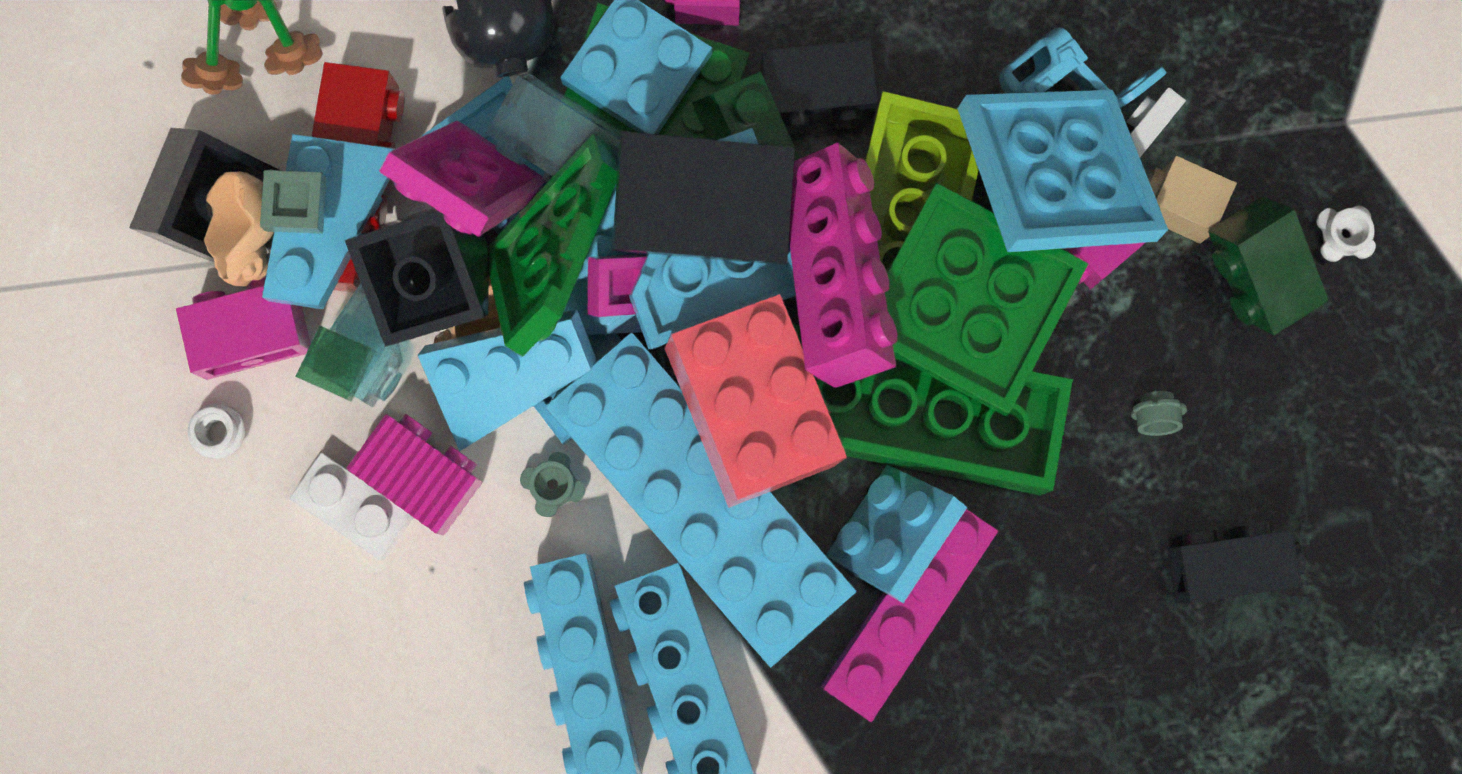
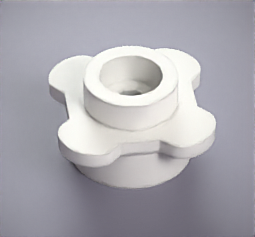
[1316,206,1376,262]

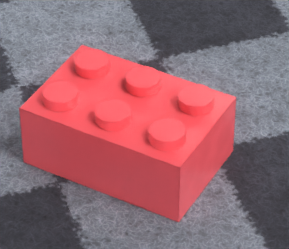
[665,294,847,508]

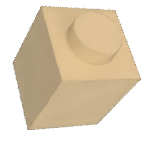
[1148,156,1237,243]

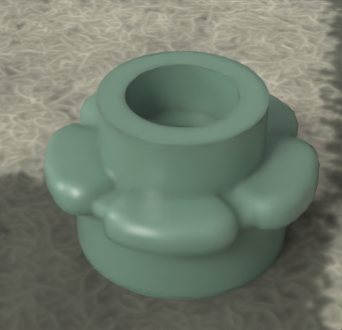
[1131,391,1187,436]

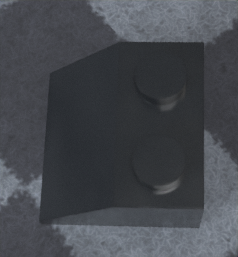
[129,128,282,262]
[345,208,489,347]

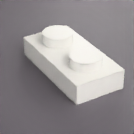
[1127,88,1186,157]
[289,453,413,561]

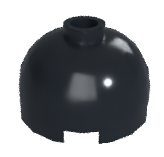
[442,0,554,78]

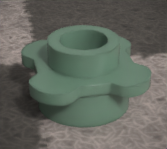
[520,452,585,517]

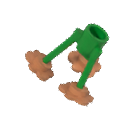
[181,0,323,95]

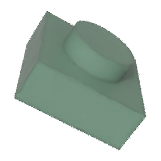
[260,170,327,234]

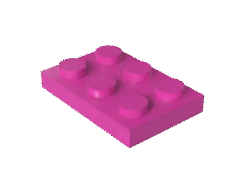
[379,120,548,237]

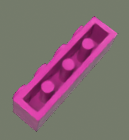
[789,143,897,388]

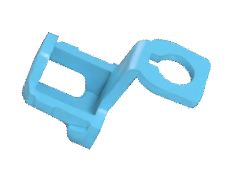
[999,27,1167,107]

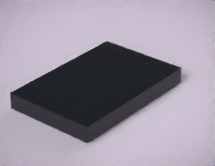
[612,131,795,265]

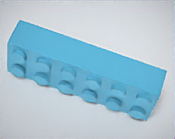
[545,332,857,668]

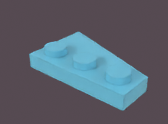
[262,134,394,309]

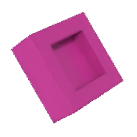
[588,254,647,317]

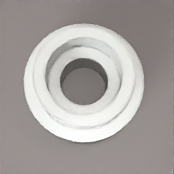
[188,403,245,459]

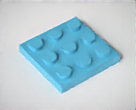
[957,90,1168,252]

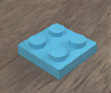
[560,0,712,135]
[825,465,967,603]

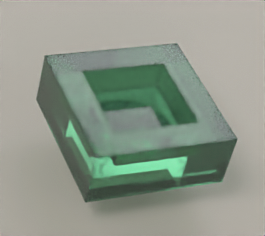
[295,325,376,402]

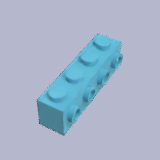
[524,553,642,774]
[609,563,754,774]

